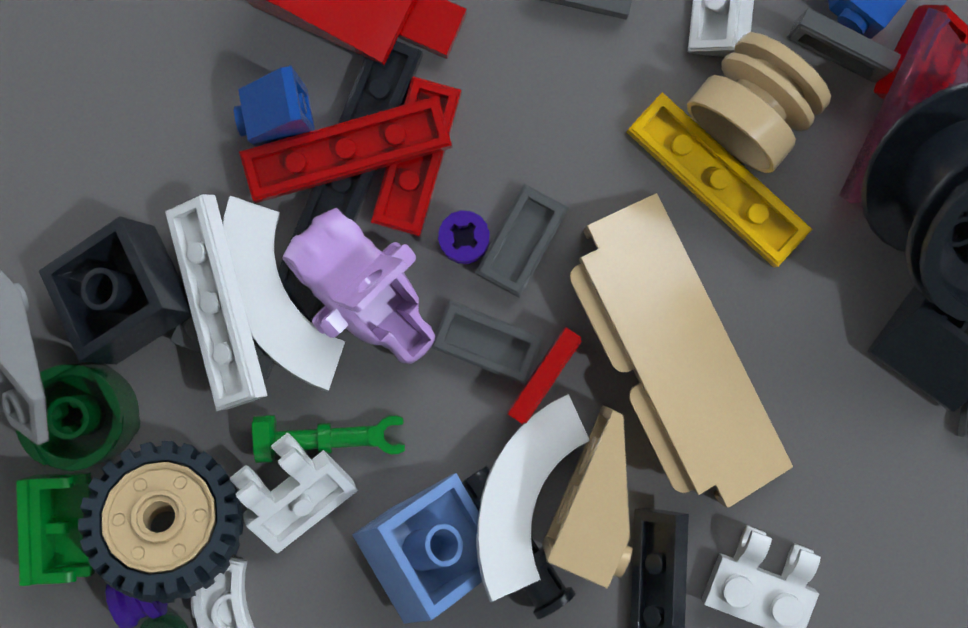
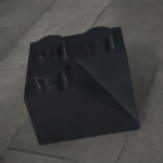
[39,216,192,365]

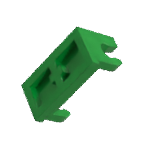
[16,472,94,586]

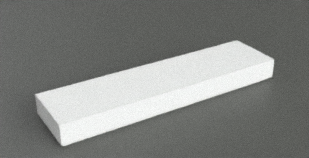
[165,194,268,411]

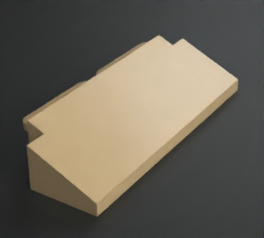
[570,193,793,508]

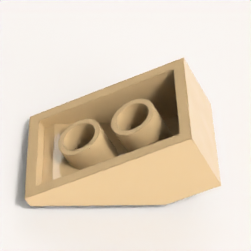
[542,405,632,588]

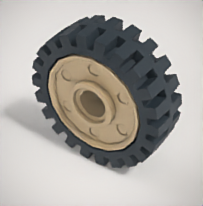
[78,441,243,604]

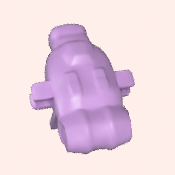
[282,208,435,364]

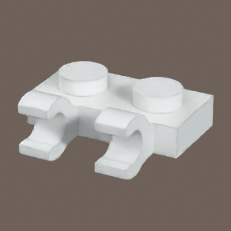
[230,432,358,554]
[701,525,821,628]

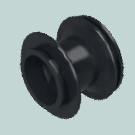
[861,82,968,322]

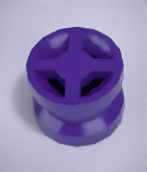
[438,210,490,264]
[105,584,168,628]

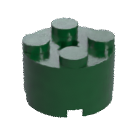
[15,363,141,471]

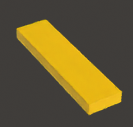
[626,92,813,268]

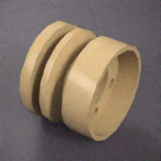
[687,32,831,173]

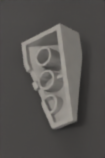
[0,269,49,445]

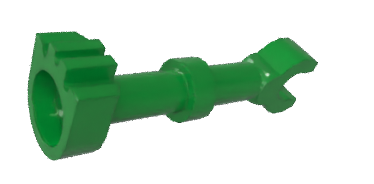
[252,415,405,463]

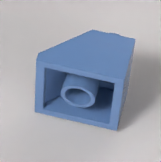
[352,473,482,624]

